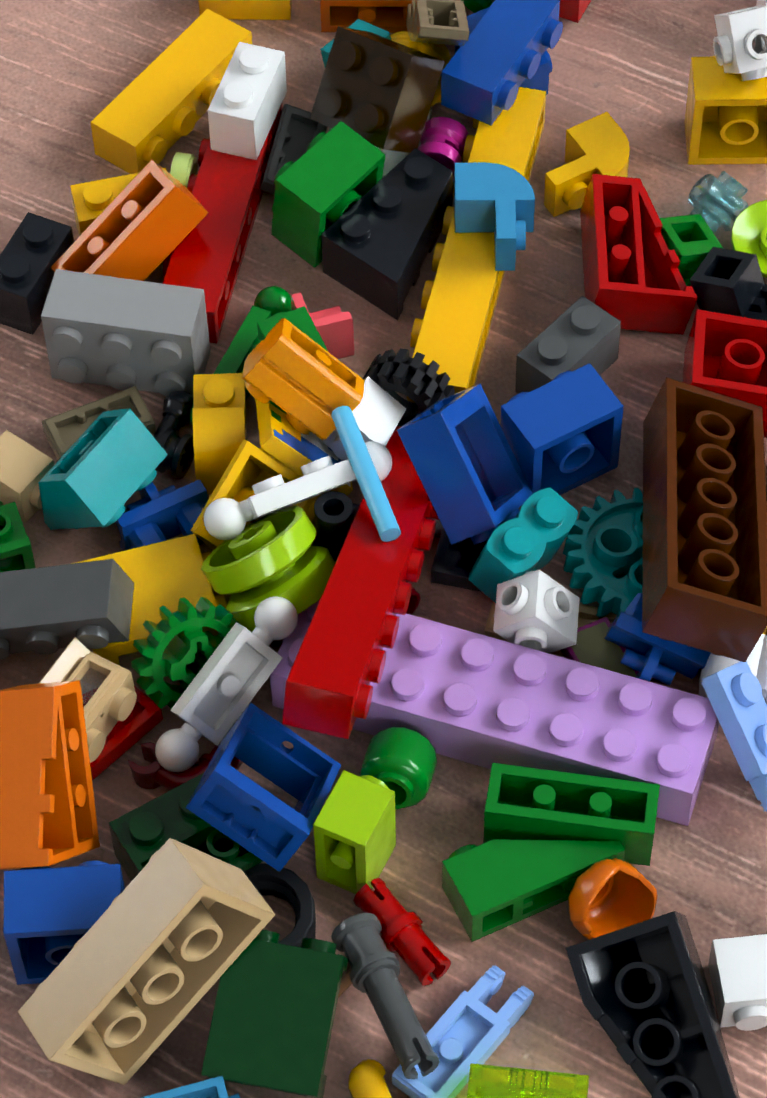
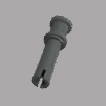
[331,913,439,1079]

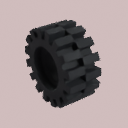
[363,348,455,427]

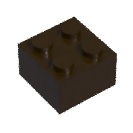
[310,26,445,153]

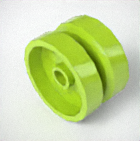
[201,506,336,632]

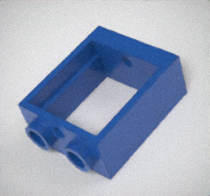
[397,384,533,545]
[186,702,341,872]

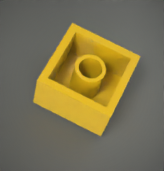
[684,56,767,165]

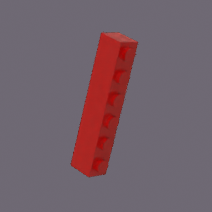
[162,104,283,344]

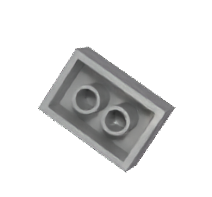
[41,269,210,396]

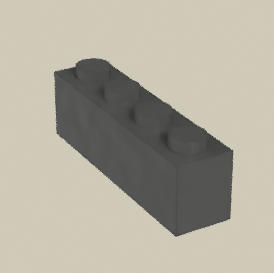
[0,559,134,660]

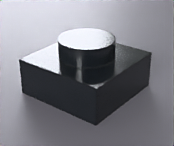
[431,528,488,592]

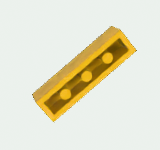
[90,8,253,174]

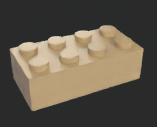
[18,838,276,1085]

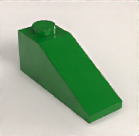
[442,839,625,942]

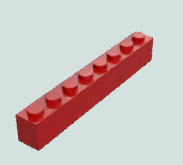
[282,426,439,739]

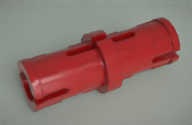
[353,878,451,986]

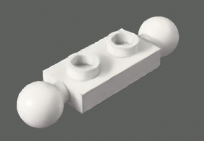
[204,441,392,540]
[155,596,298,773]

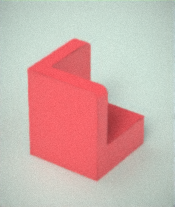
[291,292,354,359]

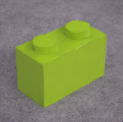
[313,770,396,894]

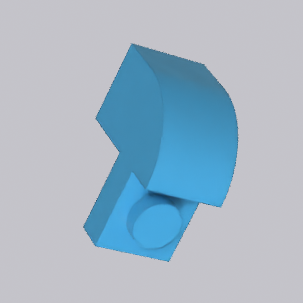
[454,162,535,271]

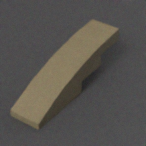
[406,0,469,46]

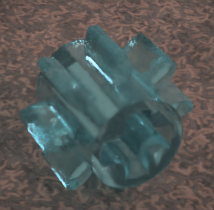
[688,171,748,233]

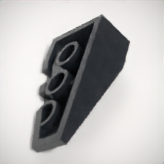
[566,911,740,1098]

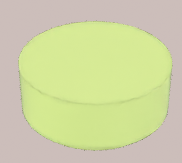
[170,152,198,188]

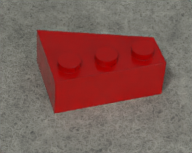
[580,174,698,335]

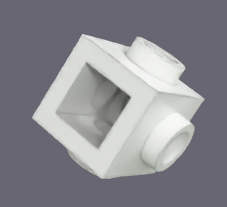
[713,5,767,81]
[493,570,580,653]

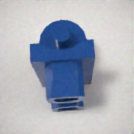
[116,479,208,551]
[604,593,711,686]

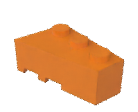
[0,680,100,869]

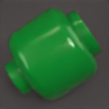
[359,727,437,809]

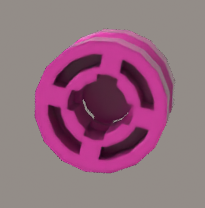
[418,117,469,181]

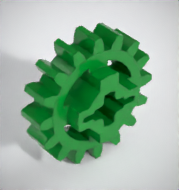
[131,597,241,709]

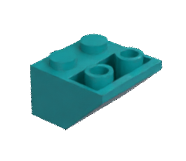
[38,408,168,530]

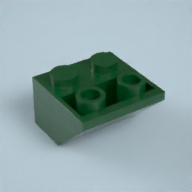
[109,773,263,881]

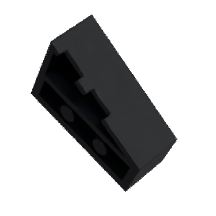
[321,148,453,320]

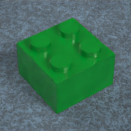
[271,121,386,268]

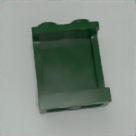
[201,930,348,1098]

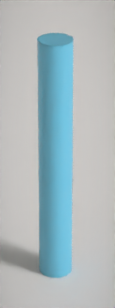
[331,406,401,542]

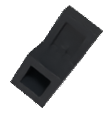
[690,247,767,321]

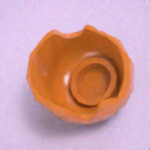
[568,858,658,940]

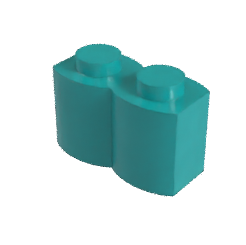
[468,487,578,603]

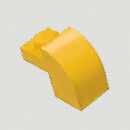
[544,112,630,217]
[192,373,248,494]

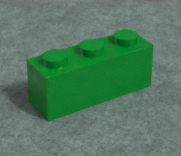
[483,763,660,866]

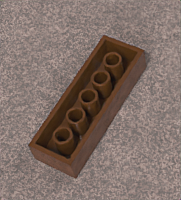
[642,377,767,662]

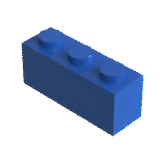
[441,0,563,126]

